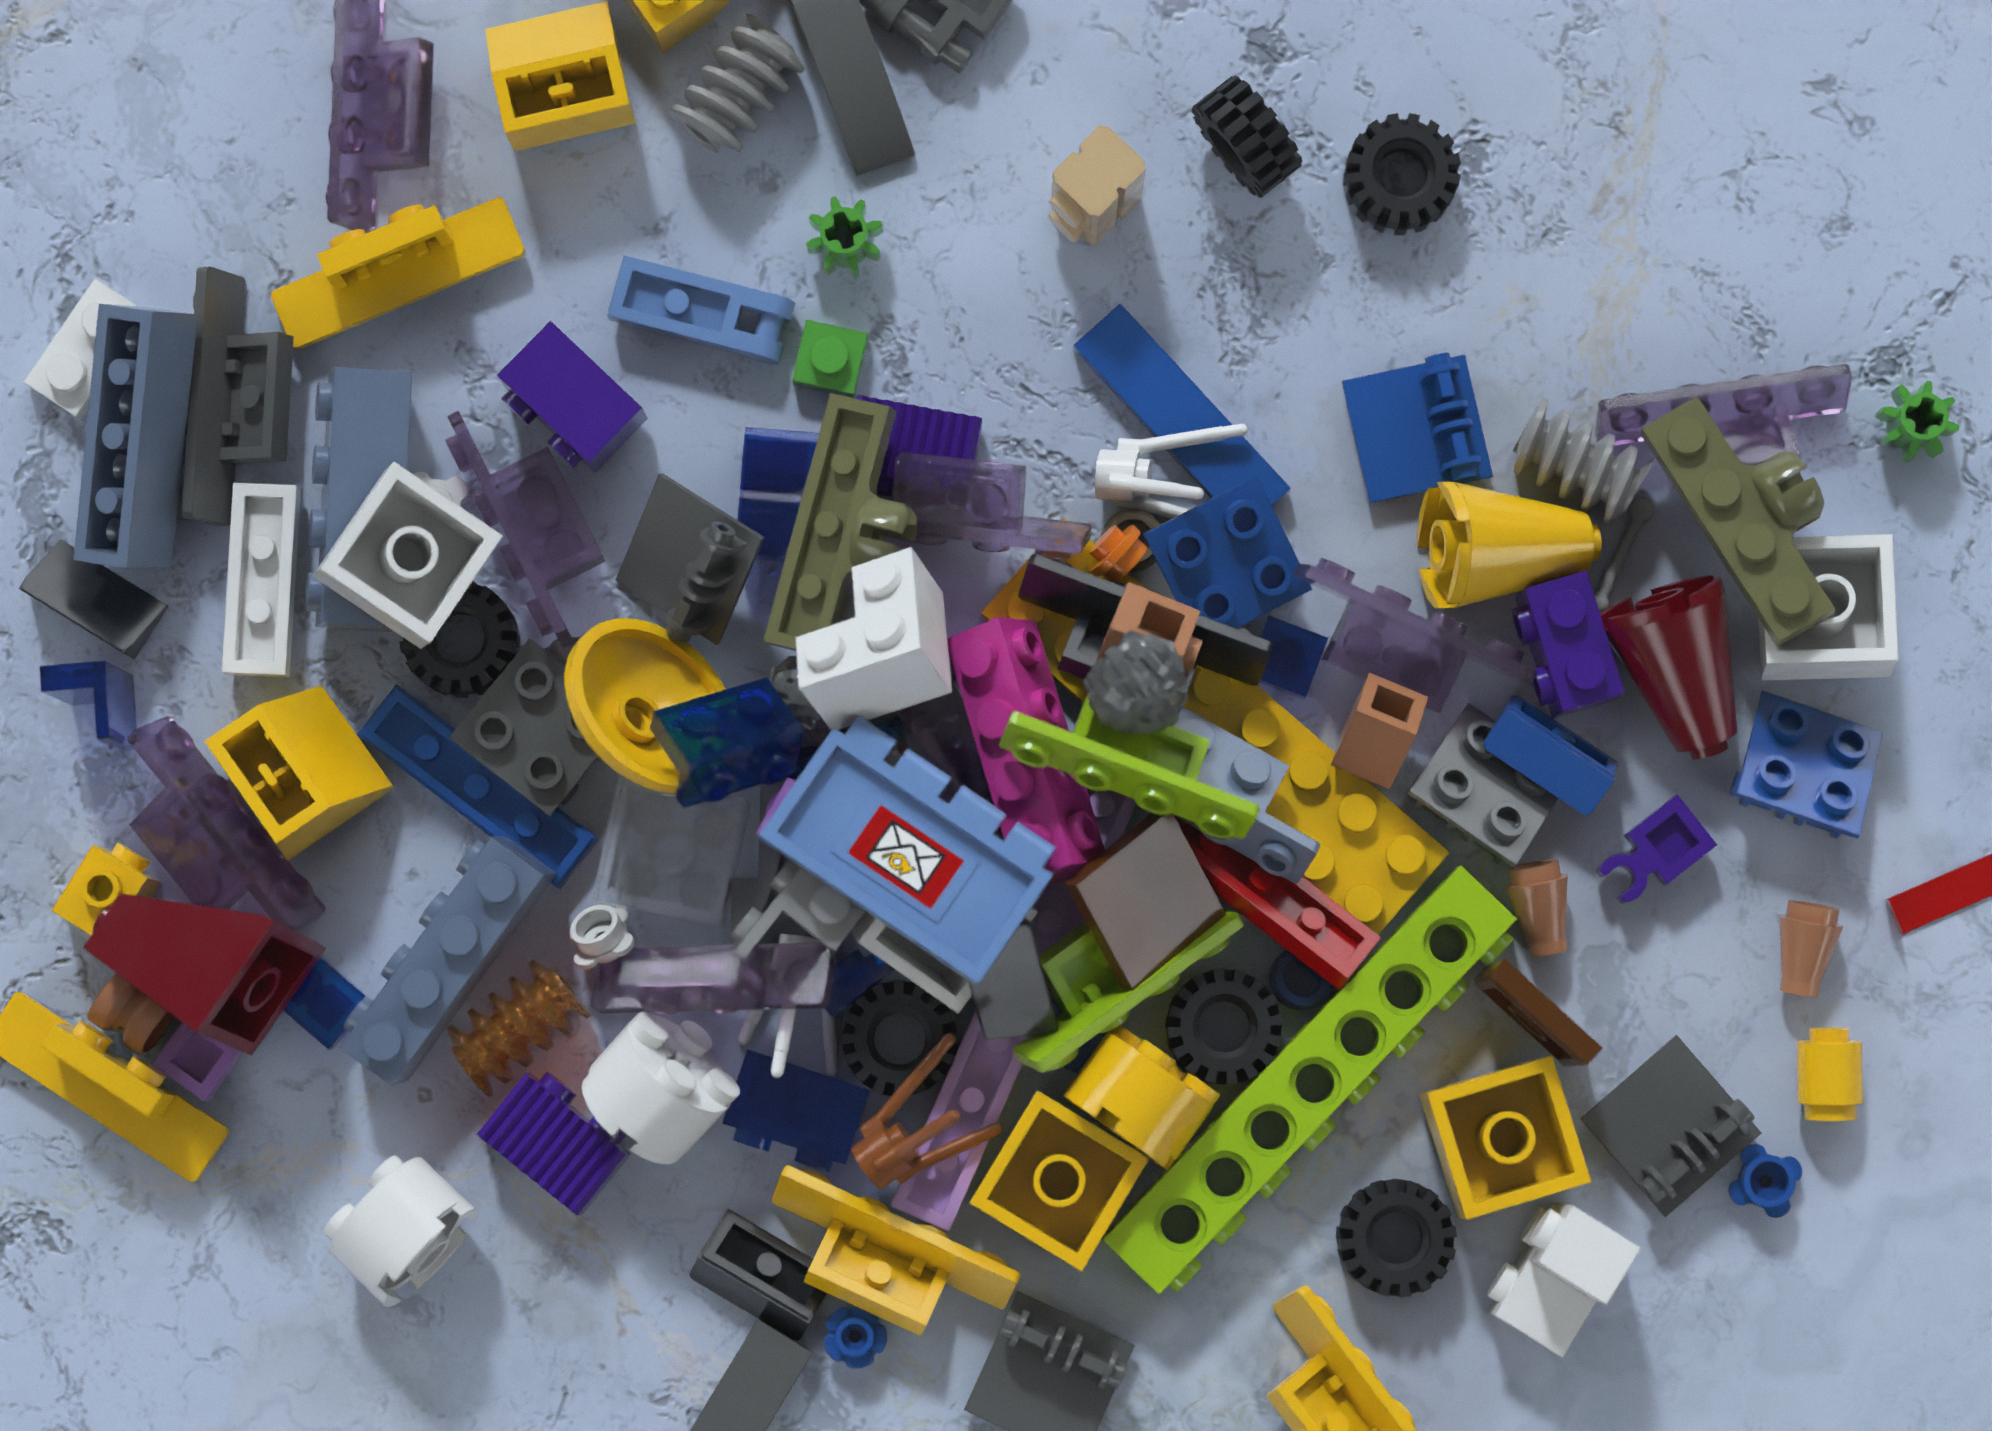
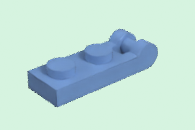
[607,255,796,365]

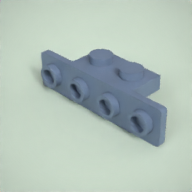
[1173,706,1320,883]

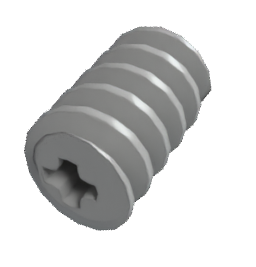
[669,13,805,153]
[1512,397,1655,524]

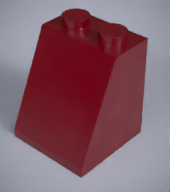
[83,893,326,1055]

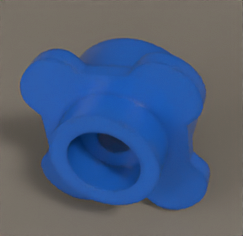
[1728,1144,1802,1218]

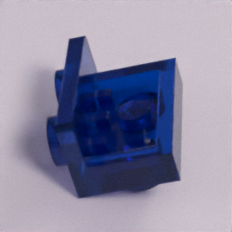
[650,677,805,808]

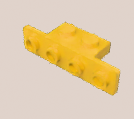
[271,197,526,350]
[0,992,230,1182]
[771,1165,1021,1336]
[1266,1285,1417,1431]

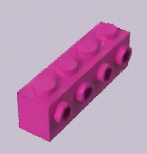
[947,617,1105,884]

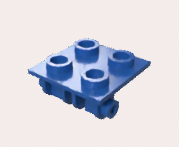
[1341,353,1493,504]
[1143,476,1312,627]
[1729,690,1883,839]

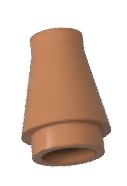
[1504,859,1568,957]
[1779,900,1844,997]

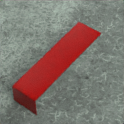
[1886,854,1992,935]

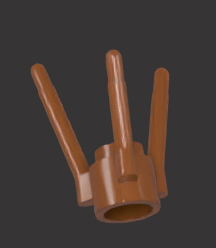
[851,1033,1002,1190]

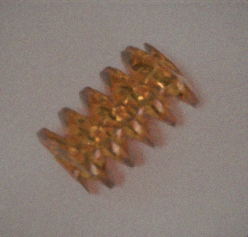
[447,959,592,1097]

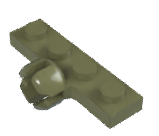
[763,393,918,651]
[1641,396,1835,647]

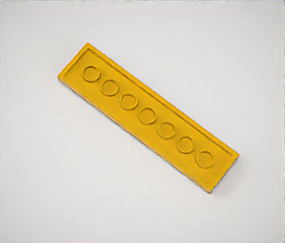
[981,518,1450,935]

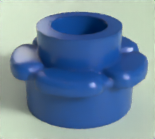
[824,1306,887,1369]

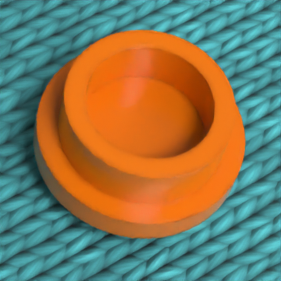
[1089,525,1148,582]

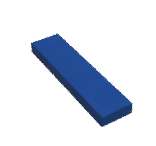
[1073,303,1291,507]
[357,684,599,890]

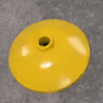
[564,618,736,794]

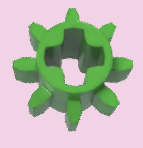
[806,197,883,278]
[1875,381,1960,462]

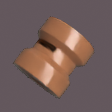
[87,973,175,1056]

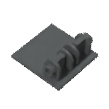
[615,473,765,645]
[449,638,598,817]
[1407,703,1559,867]
[1580,1035,1762,1217]
[964,1291,1135,1431]

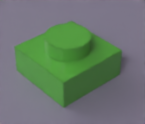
[792,320,868,398]

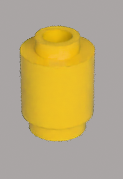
[1796,1027,1863,1121]

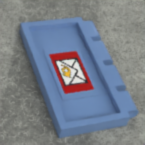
[759,716,1056,987]

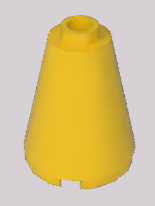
[1417,481,1602,609]

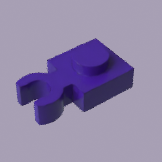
[1596,794,1717,904]

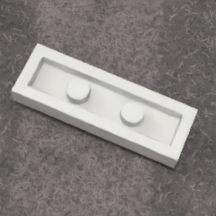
[222,483,301,677]

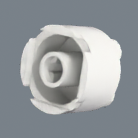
[582,1011,740,1164]
[323,1155,478,1307]

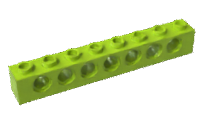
[1102,865,1517,1294]

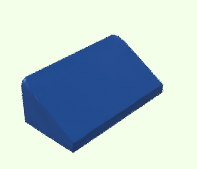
[1483,694,1618,815]

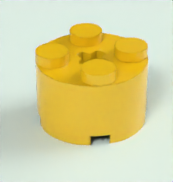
[1063,1025,1220,1171]

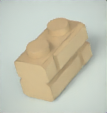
[1048,125,1146,245]

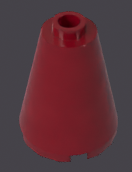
[1600,575,1737,760]

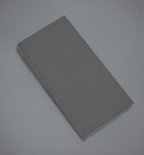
[690,1318,813,1431]

